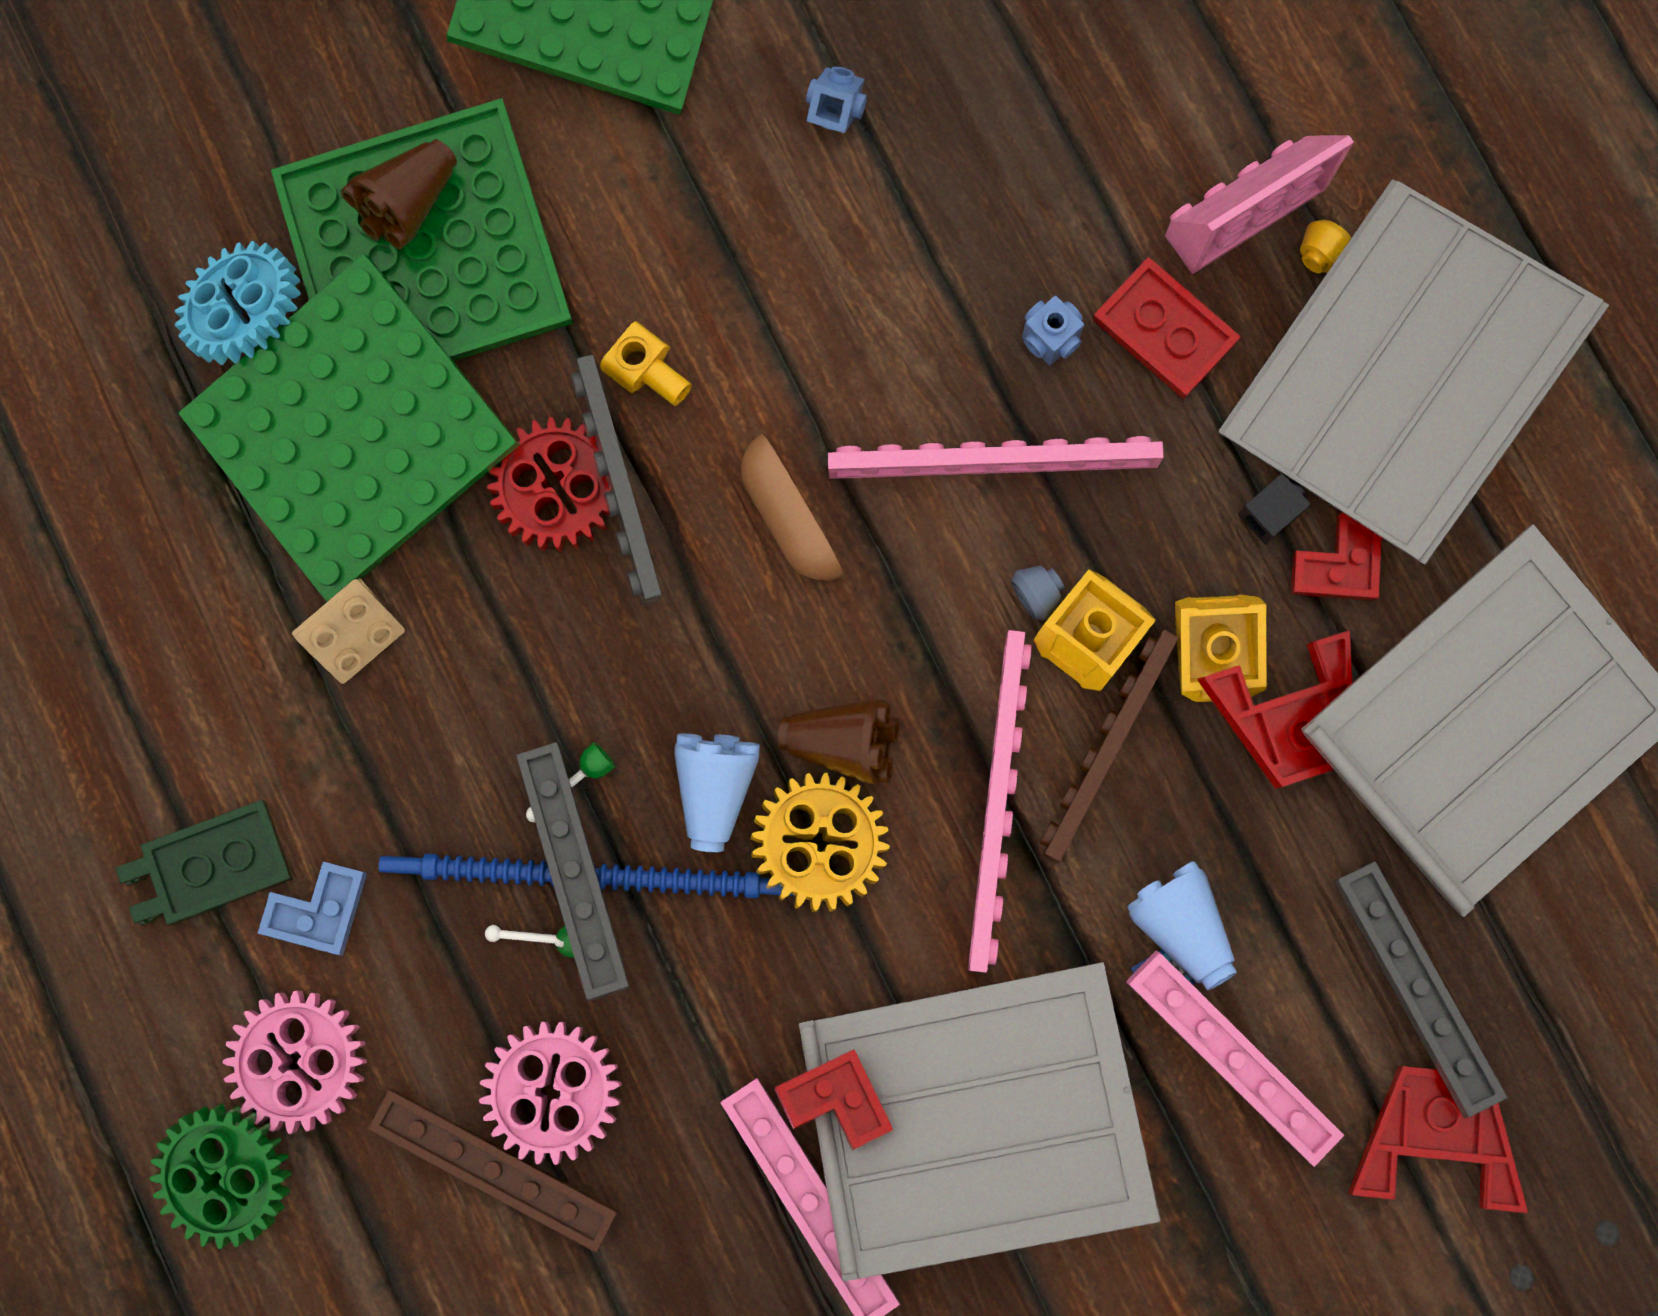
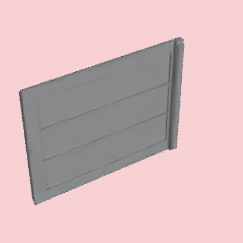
[1218,179,1609,565]
[1301,524,1658,917]
[799,962,1160,1282]

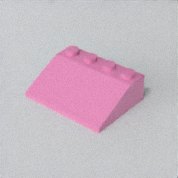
[1165,135,1354,274]

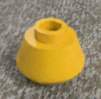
[1300,220,1352,273]

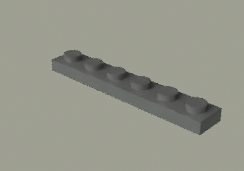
[570,355,662,606]
[516,742,630,1002]
[1334,862,1508,1119]

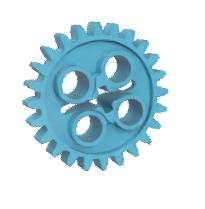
[175,241,301,365]

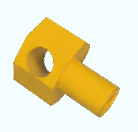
[600,321,692,406]

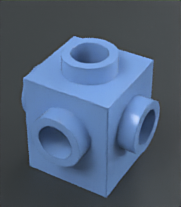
[806,67,867,133]
[1022,295,1084,366]

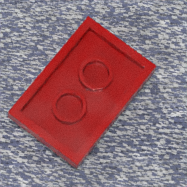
[1092,257,1241,400]

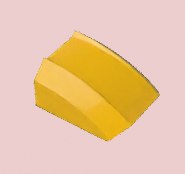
[1033,569,1156,691]
[1175,594,1267,702]

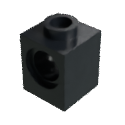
[1238,474,1311,545]

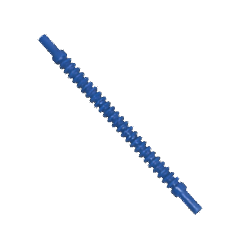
[379,853,795,899]

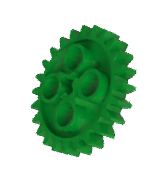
[150,1104,292,1249]

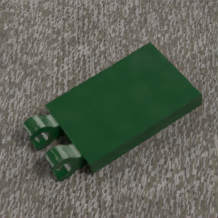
[115,800,293,926]

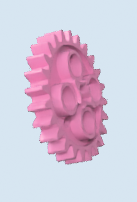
[223,991,367,1134]
[479,1021,622,1165]

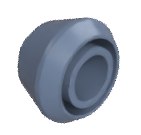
[1011,566,1065,620]

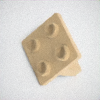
[292,578,405,684]

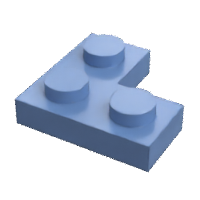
[258,861,367,955]

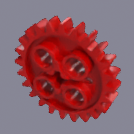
[487,417,616,552]

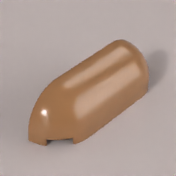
[741,433,843,581]

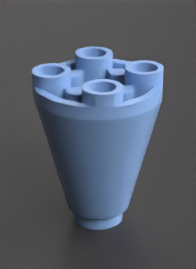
[674,733,760,852]
[1127,861,1237,991]

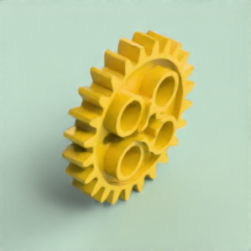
[750,773,890,912]

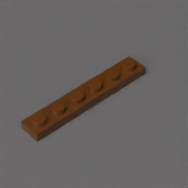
[1040,630,1179,864]
[368,1089,619,1253]

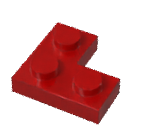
[1291,513,1382,601]
[774,1049,893,1151]

